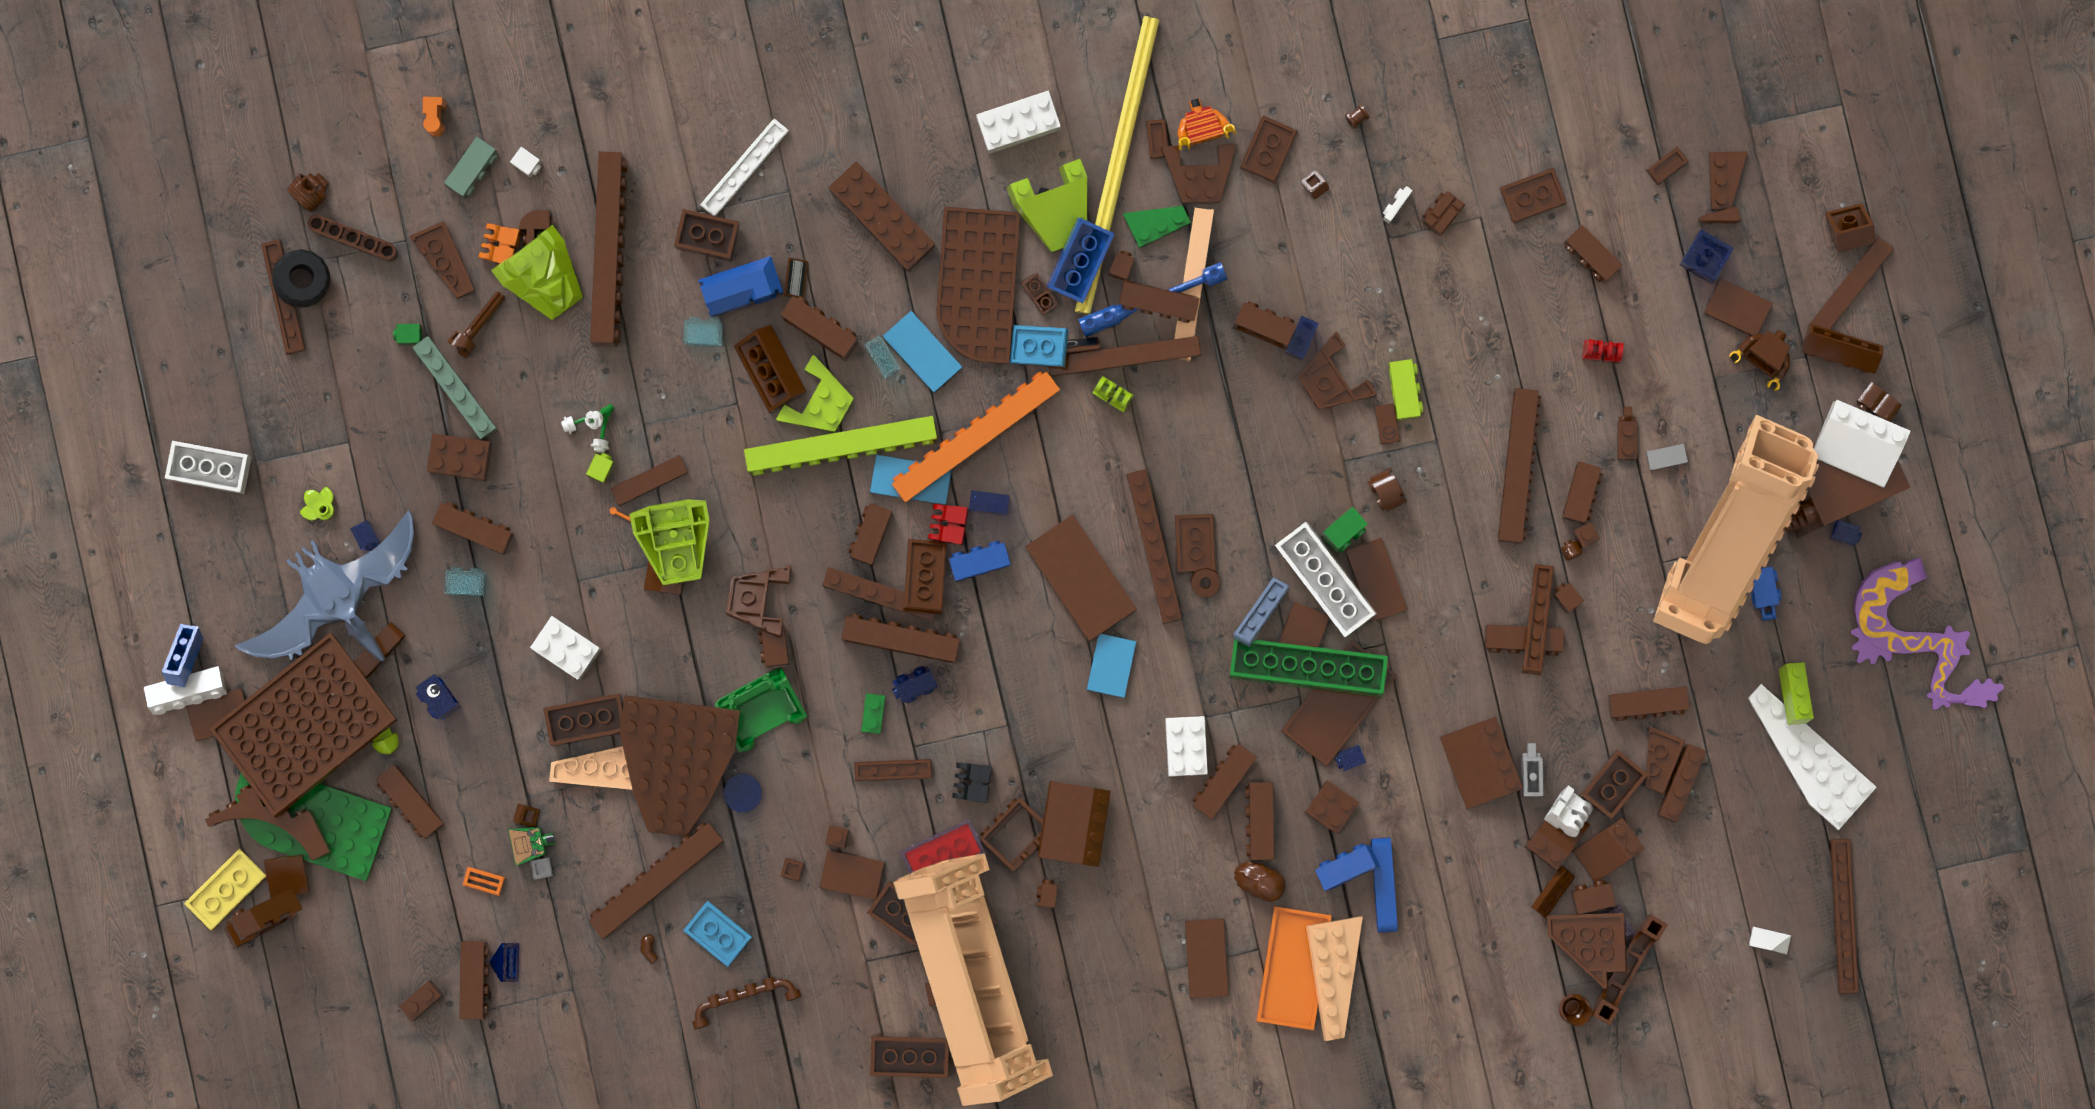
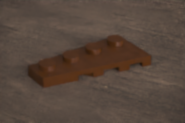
[409,221,475,298]

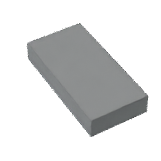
[1646,444,1688,471]

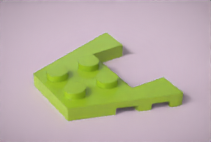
[776,355,854,432]

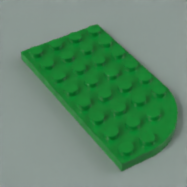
[235,773,392,881]

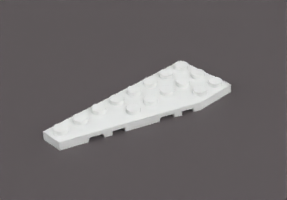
[1747,684,1876,830]

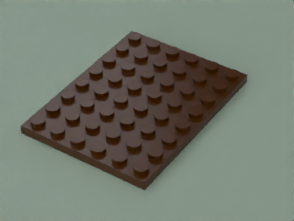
[210,632,398,818]

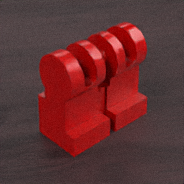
[1582,339,1624,364]
[928,504,969,546]

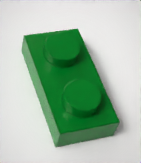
[861,693,885,734]

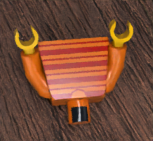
[1177,98,1236,150]

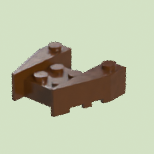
[224,889,303,949]

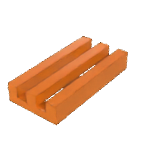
[463,867,506,896]

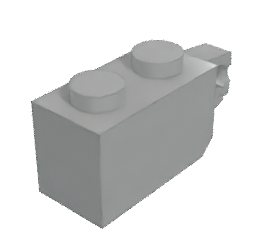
[1521,743,1543,797]

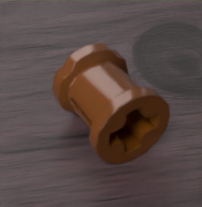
[1345,104,1370,129]

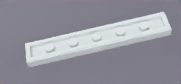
[700,119,789,216]

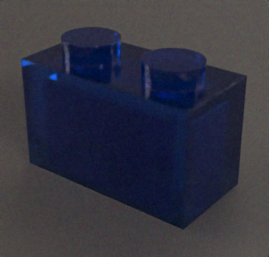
[1285,316,1319,361]
[969,490,1010,516]

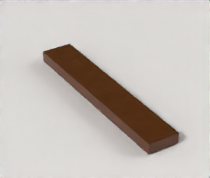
[1808,237,1894,329]
[261,239,306,355]
[1522,564,1554,676]

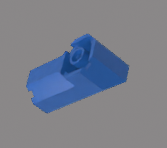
[698,256,784,318]

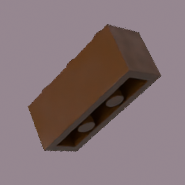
[1564,225,1622,283]
[1562,462,1603,524]
[848,503,893,566]

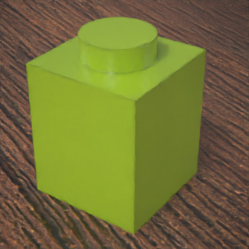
[586,453,615,484]

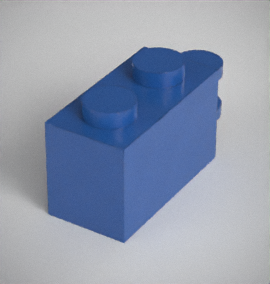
[1751,567,1781,621]

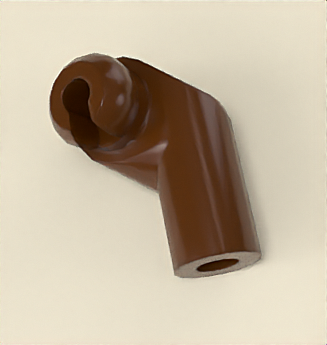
[640,934,658,964]

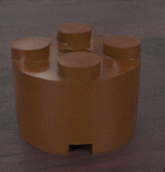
[1368,467,1407,512]

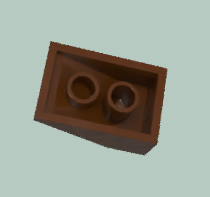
[1573,817,1645,882]
[1524,820,1590,870]

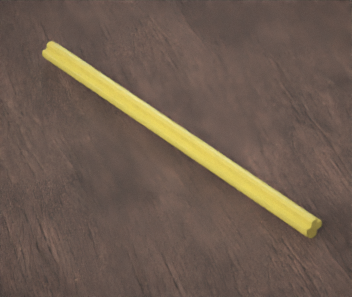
[1075,16,1159,315]

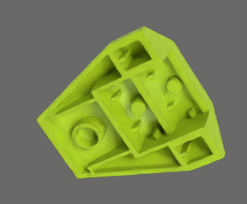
[629,499,709,585]

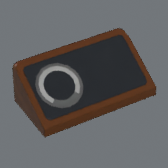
[1066,337,1100,355]

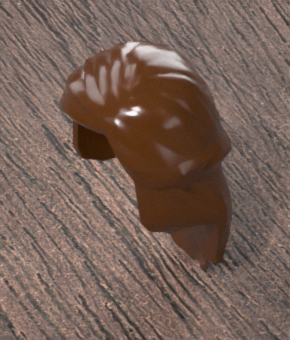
[1234,861,1286,902]

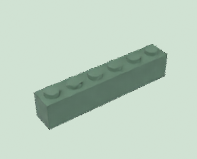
[412,336,498,441]

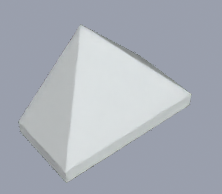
[1749,927,1791,954]

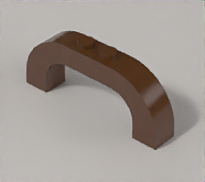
[1592,915,1668,1026]

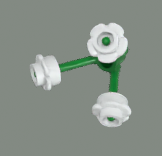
[561,404,615,453]

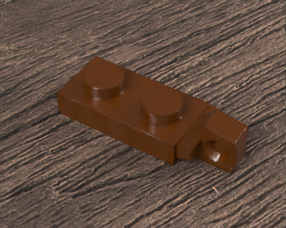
[1617,406,1637,460]

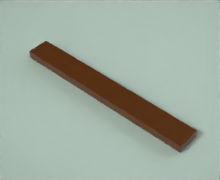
[1049,336,1201,377]
[1830,839,1859,994]

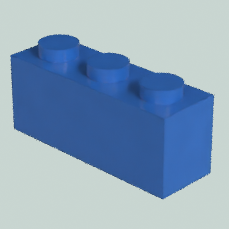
[949,541,1011,582]
[162,624,204,687]
[1315,843,1380,891]

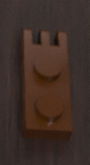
[1531,866,1575,918]

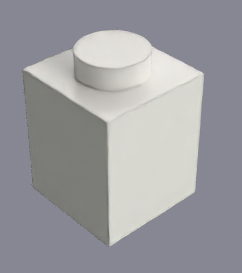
[510,147,542,178]

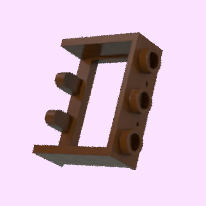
[980,798,1043,872]

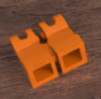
[422,97,447,137]
[478,223,522,264]

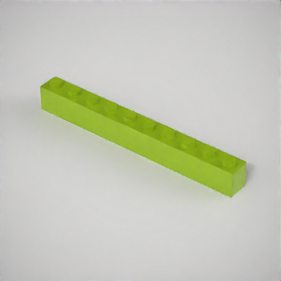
[744,416,937,476]

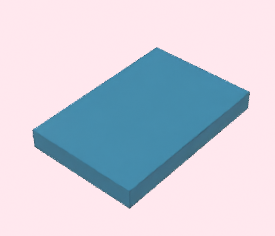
[1009,325,1069,367]
[1087,634,1136,698]
[683,901,752,967]

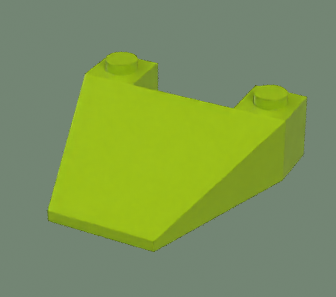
[1006,159,1087,253]

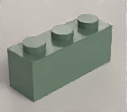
[444,137,498,199]

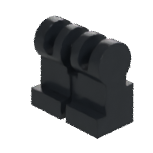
[952,763,992,803]

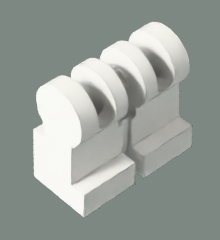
[1544,785,1593,837]

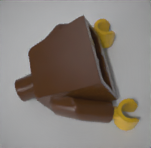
[1729,330,1790,391]

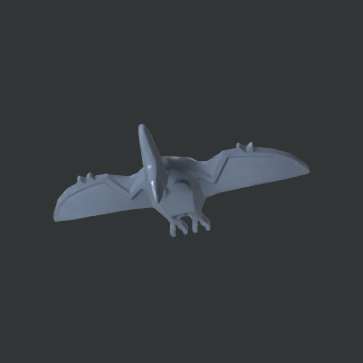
[235,510,414,661]

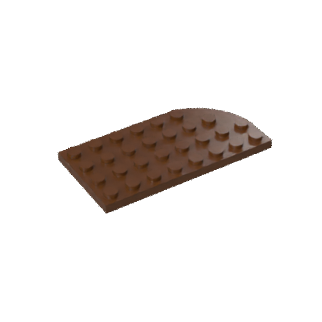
[936,207,1020,364]

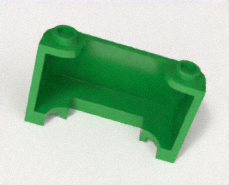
[715,668,808,753]

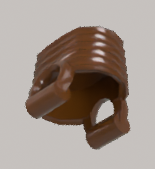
[287,173,329,212]

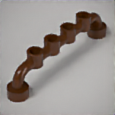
[692,977,802,1030]

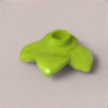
[300,487,334,521]

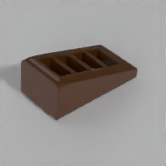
[1698,206,1741,224]

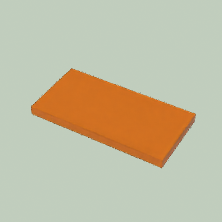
[1256,906,1332,1030]

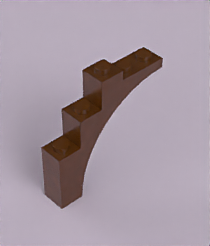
[205,785,332,861]

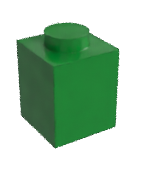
[393,324,422,345]

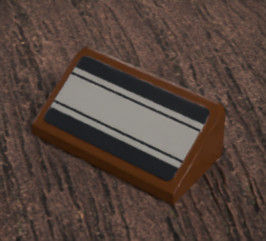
[784,258,808,298]

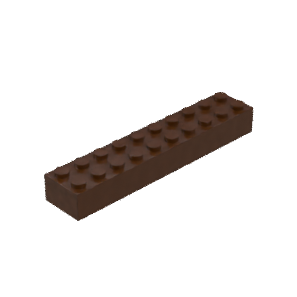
[590,151,628,347]

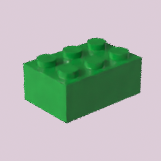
[1320,507,1367,553]

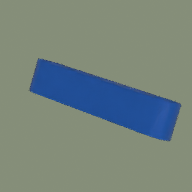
[1371,837,1398,933]

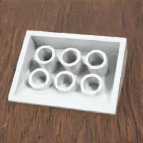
[1814,400,1910,488]

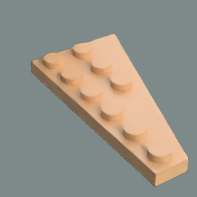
[549,746,632,790]
[1306,916,1363,1041]

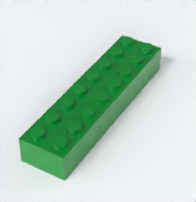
[1230,638,1388,697]

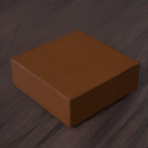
[781,858,804,881]

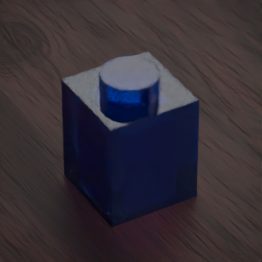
[350,520,380,551]
[1830,520,1862,546]
[1335,745,1366,772]

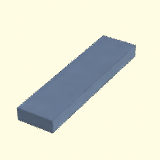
[1233,577,1290,647]

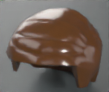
[1559,994,1592,1027]

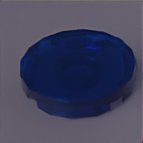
[723,774,762,812]

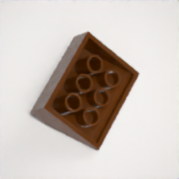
[1440,716,1523,809]
[1038,781,1111,867]

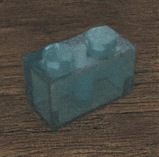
[683,317,724,347]
[864,335,901,380]
[444,567,486,596]

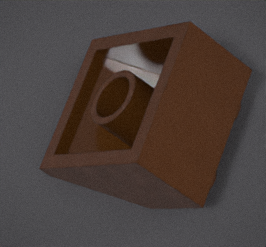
[1825,203,1875,252]

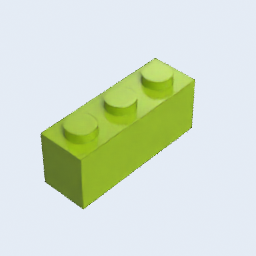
[1388,359,1423,421]
[1778,662,1814,725]

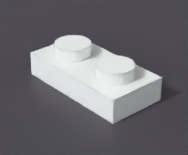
[1383,186,1412,224]

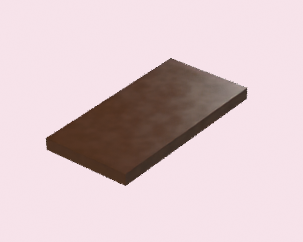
[1025,515,1137,642]
[1281,640,1397,766]

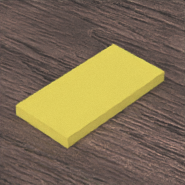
[184,849,266,931]

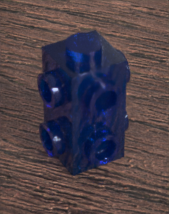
[892,666,937,703]

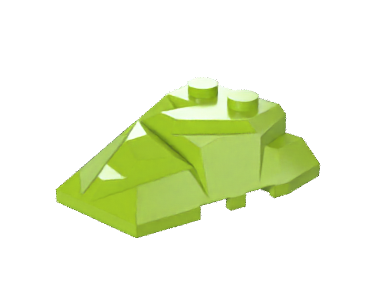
[491,225,583,320]

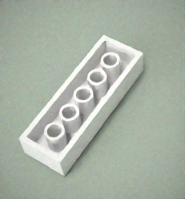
[1275,522,1377,637]

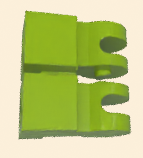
[1092,376,1134,413]

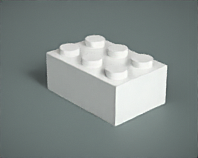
[530,616,601,681]
[1165,716,1207,777]

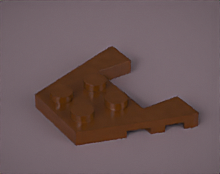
[1161,144,1236,204]
[1298,331,1377,410]
[726,565,791,638]

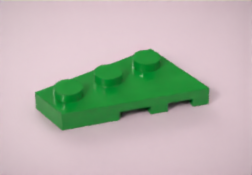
[1123,206,1191,248]

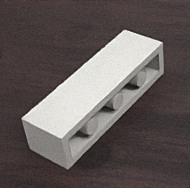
[144,666,227,715]

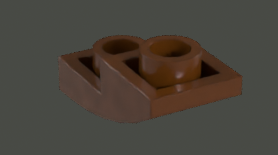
[1020,272,1058,315]

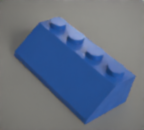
[1046,217,1115,303]

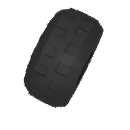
[272,249,330,308]

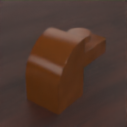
[519,210,551,246]

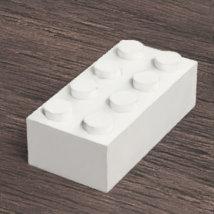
[976,91,1061,154]
[165,441,252,494]

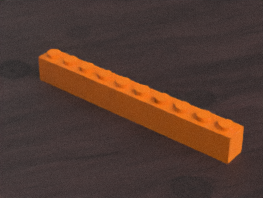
[891,371,1060,503]

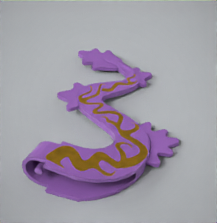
[1851,557,2004,710]

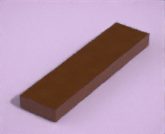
[610,455,688,506]
[854,759,932,781]

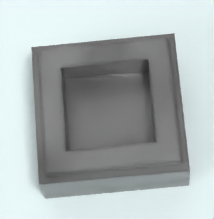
[530,857,553,880]

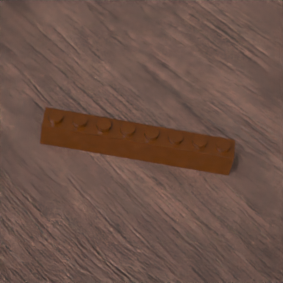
[1497,388,1541,544]
[1127,469,1182,624]
[589,822,724,939]

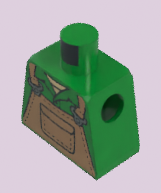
[508,828,556,865]

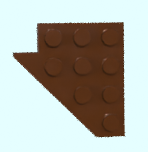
[1547,913,1627,989]

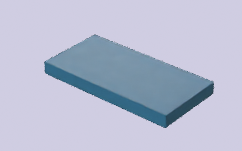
[883,311,962,393]
[870,455,952,505]

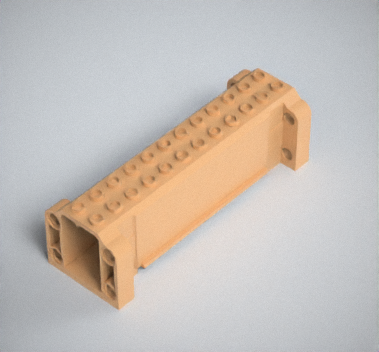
[1653,415,1819,644]
[893,853,1053,1106]

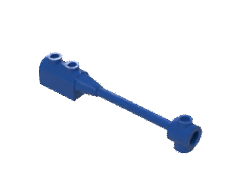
[1078,262,1228,338]

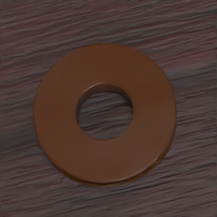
[1191,568,1220,597]

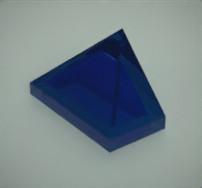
[489,943,519,982]

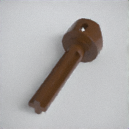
[447,291,505,358]

